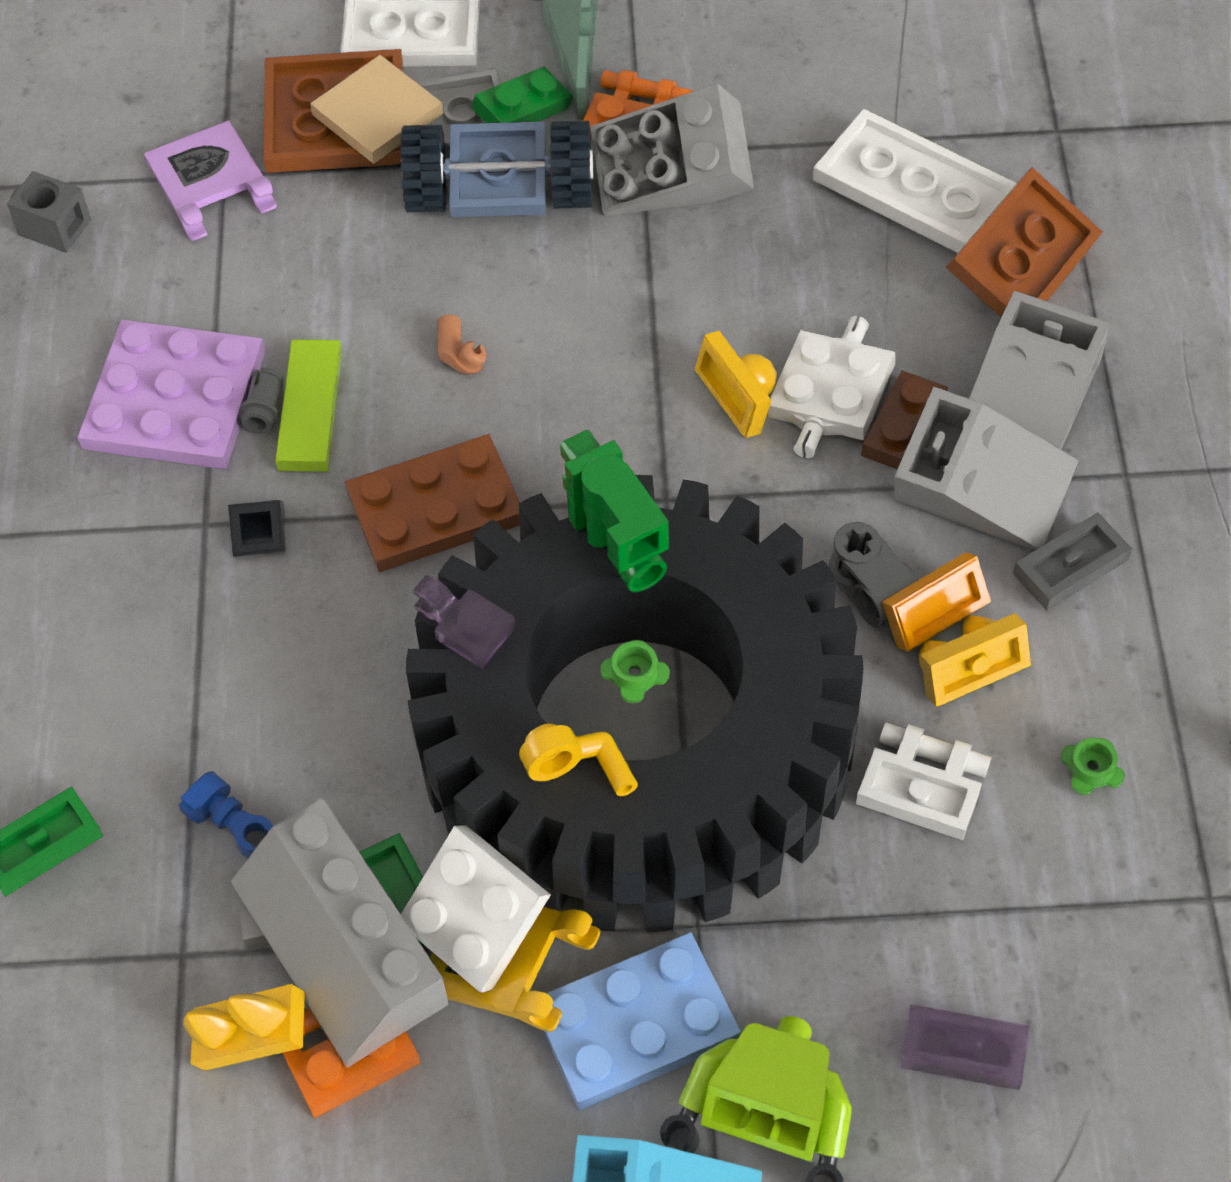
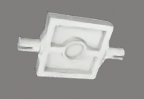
[768,316,896,458]

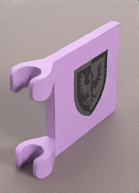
[143,120,277,241]

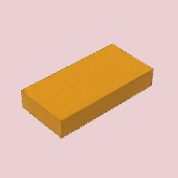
[882,552,991,652]

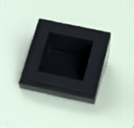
[228,500,286,557]

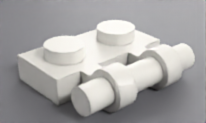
[856,722,992,840]

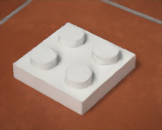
[401,825,551,993]

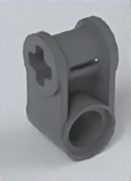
[828,522,919,627]

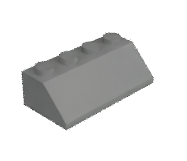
[231,798,449,1068]

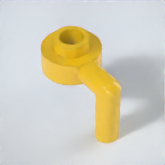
[519,724,638,796]

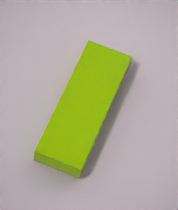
[275,339,343,472]

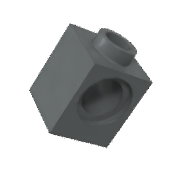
[7,171,91,253]

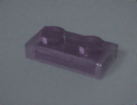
[900,1004,1029,1090]

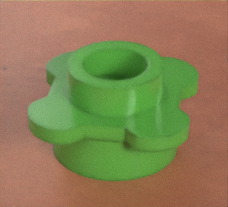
[600,640,670,703]
[1060,738,1125,795]

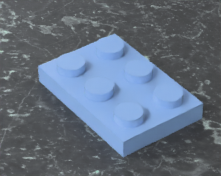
[543,932,741,1111]

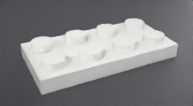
[813,109,1016,253]

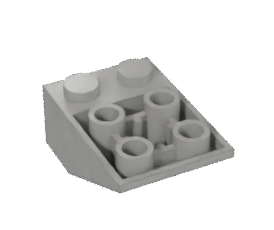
[590,83,754,216]
[969,291,1110,450]
[895,386,1079,551]

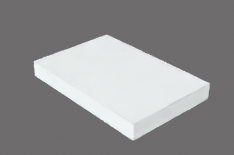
[340,0,480,66]

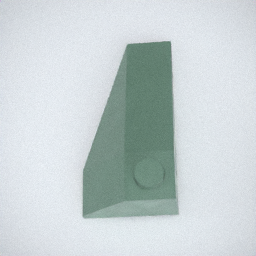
[534,0,598,120]

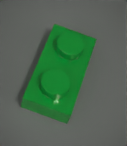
[471,66,573,123]
[0,786,103,897]

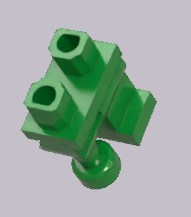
[560,430,669,592]

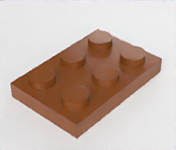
[946,167,1103,317]
[345,434,520,572]

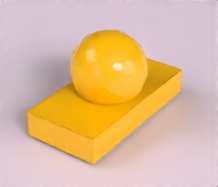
[694,331,777,439]

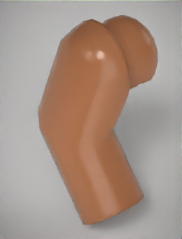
[437,315,487,375]

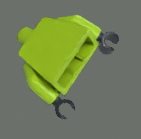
[660,1016,852,1182]

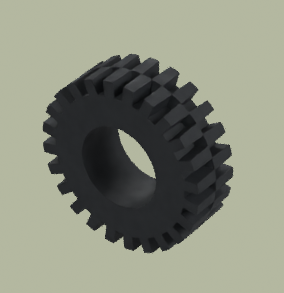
[406,475,864,932]

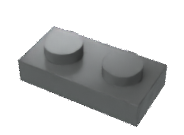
[1013,512,1132,611]

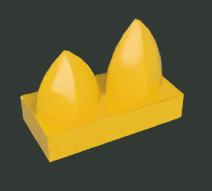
[918,613,1031,707]
[183,984,305,1071]

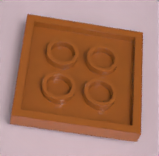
[263,49,403,173]

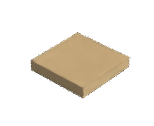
[310,55,443,164]

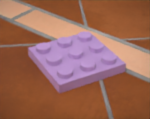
[77,319,266,470]

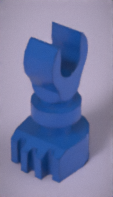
[179,771,273,858]

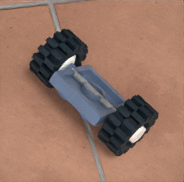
[401,121,593,217]

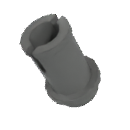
[239,368,283,434]

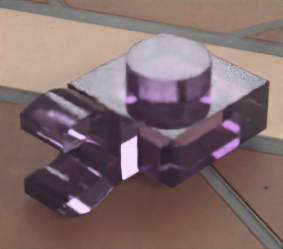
[413,574,516,669]

